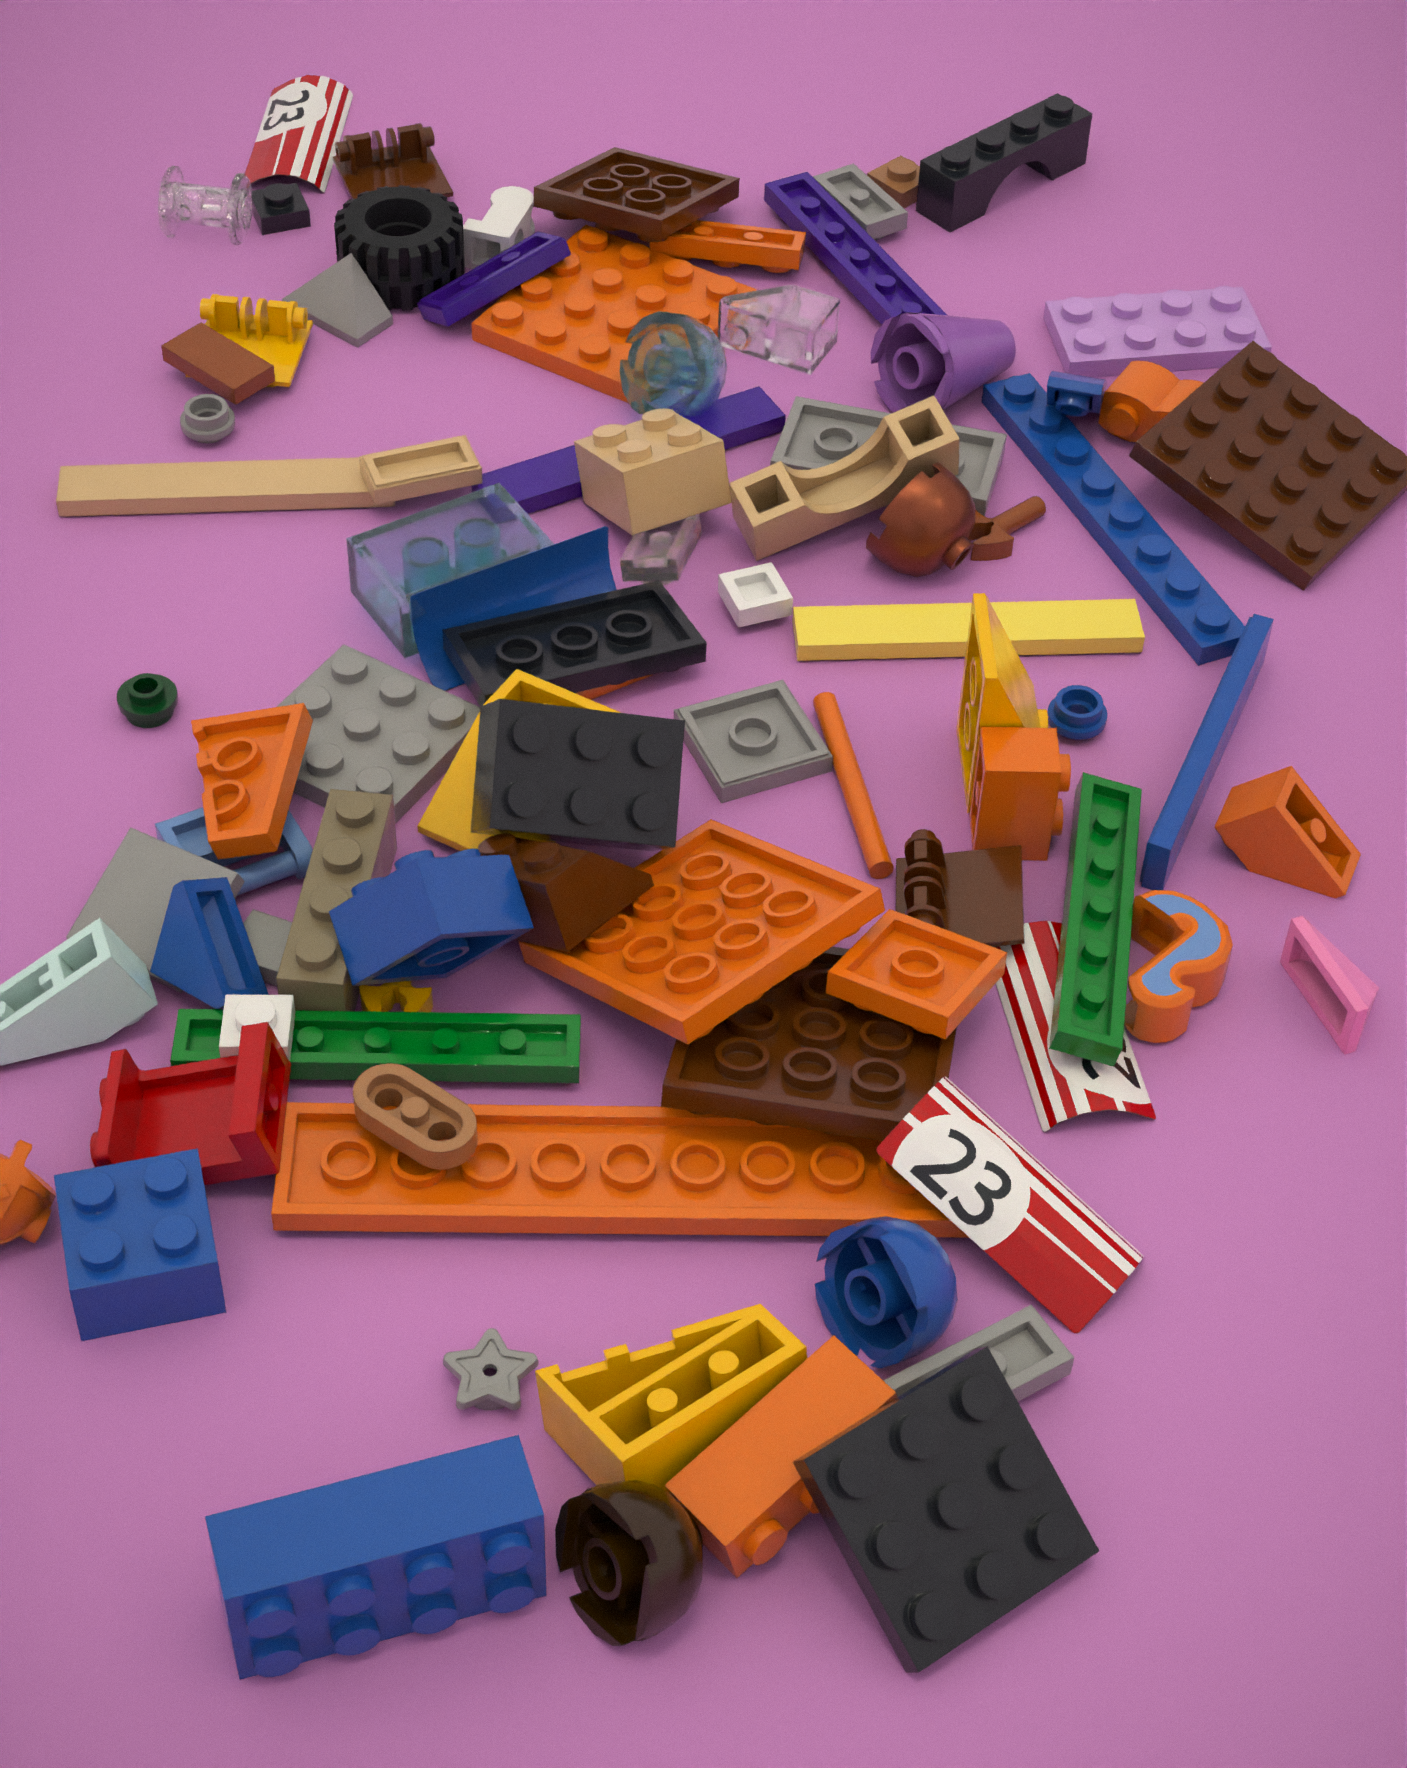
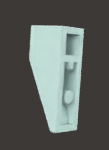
[0,918,158,1066]

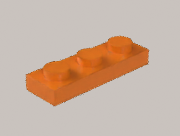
[649,220,806,273]

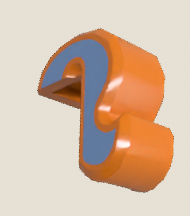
[1124,890,1233,1043]

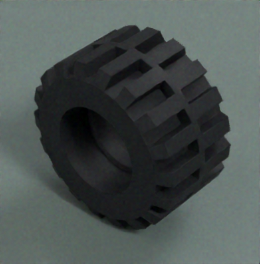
[334,185,465,311]

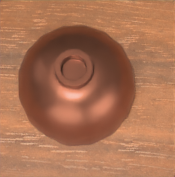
[866,462,976,577]

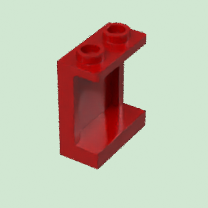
[90,1022,291,1185]

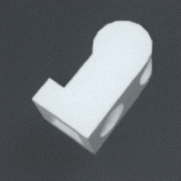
[463,186,535,269]

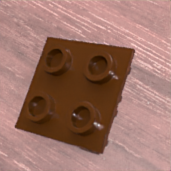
[333,123,453,199]
[896,829,1025,947]

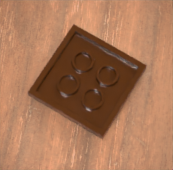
[533,147,740,242]

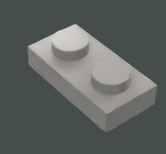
[813,163,908,240]

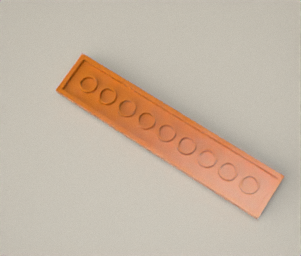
[271,1102,969,1238]

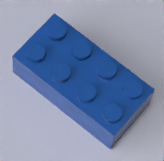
[205,1435,547,1680]

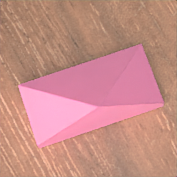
[1280,916,1379,1055]

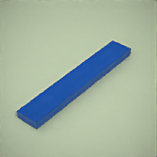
[1140,614,1274,890]

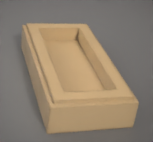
[359,435,482,505]

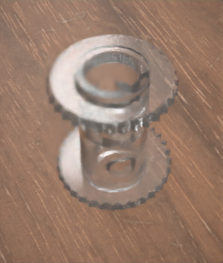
[158,166,253,245]

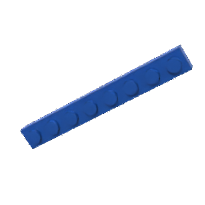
[981,373,1245,666]

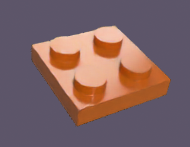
[826,909,1007,1040]

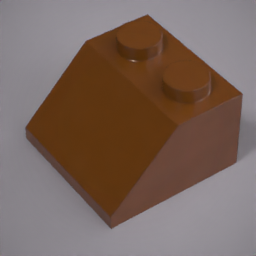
[478,833,654,952]

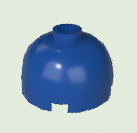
[815,1216,958,1369]

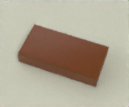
[161,322,275,405]

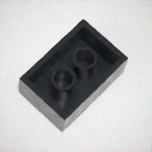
[470,699,685,851]

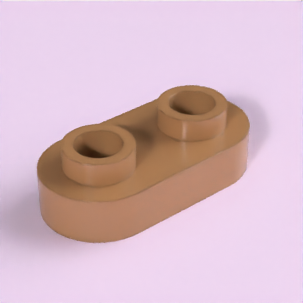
[353,1063,478,1169]

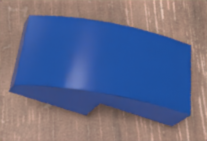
[1047,371,1107,417]

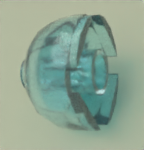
[619,311,727,419]

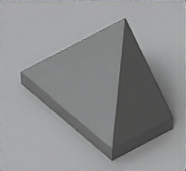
[282,253,393,348]

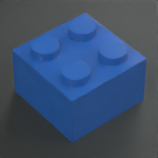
[329,849,534,986]
[54,1148,227,1341]

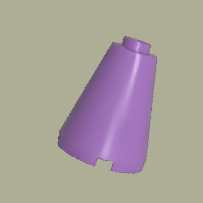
[871,312,1016,412]

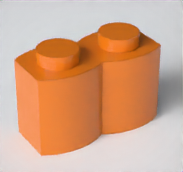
[1098,361,1203,442]

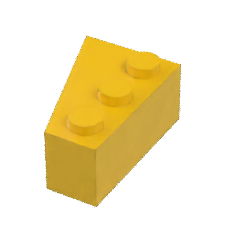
[535,1304,807,1491]

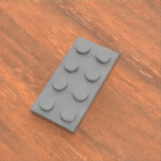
[770,396,1007,516]

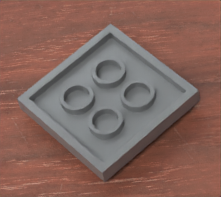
[277,644,481,824]

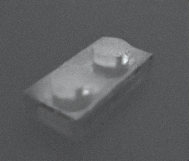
[620,514,702,586]

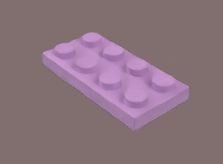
[1043,286,1272,378]

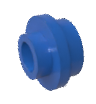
[1047,685,1108,740]

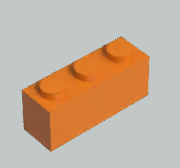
[664,1335,897,1578]

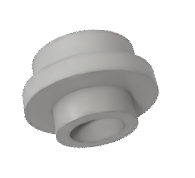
[180,394,235,443]

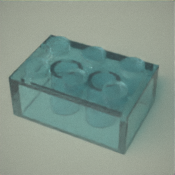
[346,483,554,658]

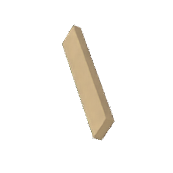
[56,457,395,517]

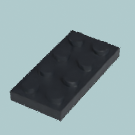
[443,580,707,707]

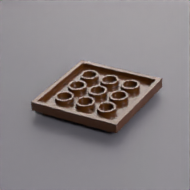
[1129,341,1407,591]
[661,947,957,1141]

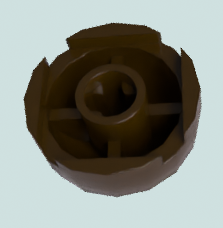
[555,1480,703,1646]

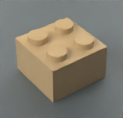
[574,408,732,536]

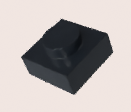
[248,183,311,235]

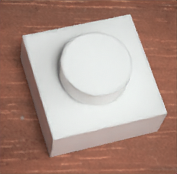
[718,562,793,628]
[219,995,295,1061]

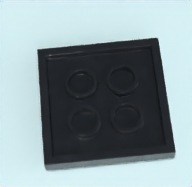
[793,1346,1099,1673]

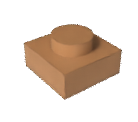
[867,155,920,208]

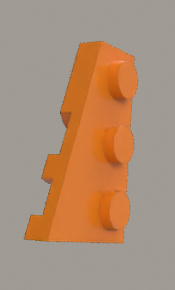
[191,703,313,860]

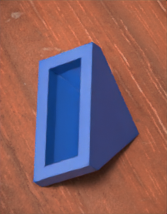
[150,877,269,1009]

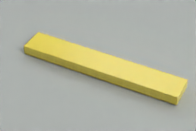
[792,599,1145,661]

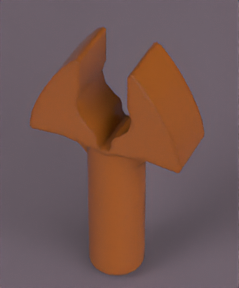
[967,496,1046,561]

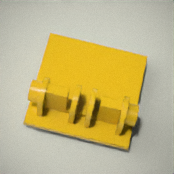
[185,294,313,387]

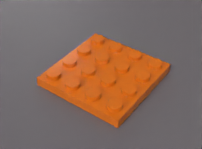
[471,224,757,411]
[518,819,885,1044]

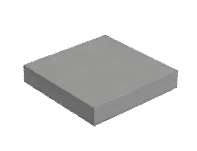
[674,680,833,803]
[66,827,245,993]

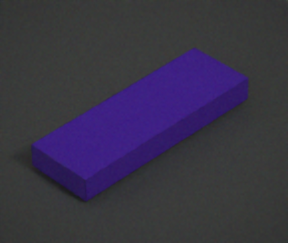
[417,231,571,327]

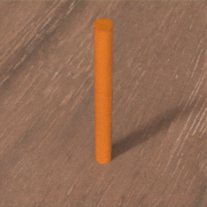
[813,692,894,879]

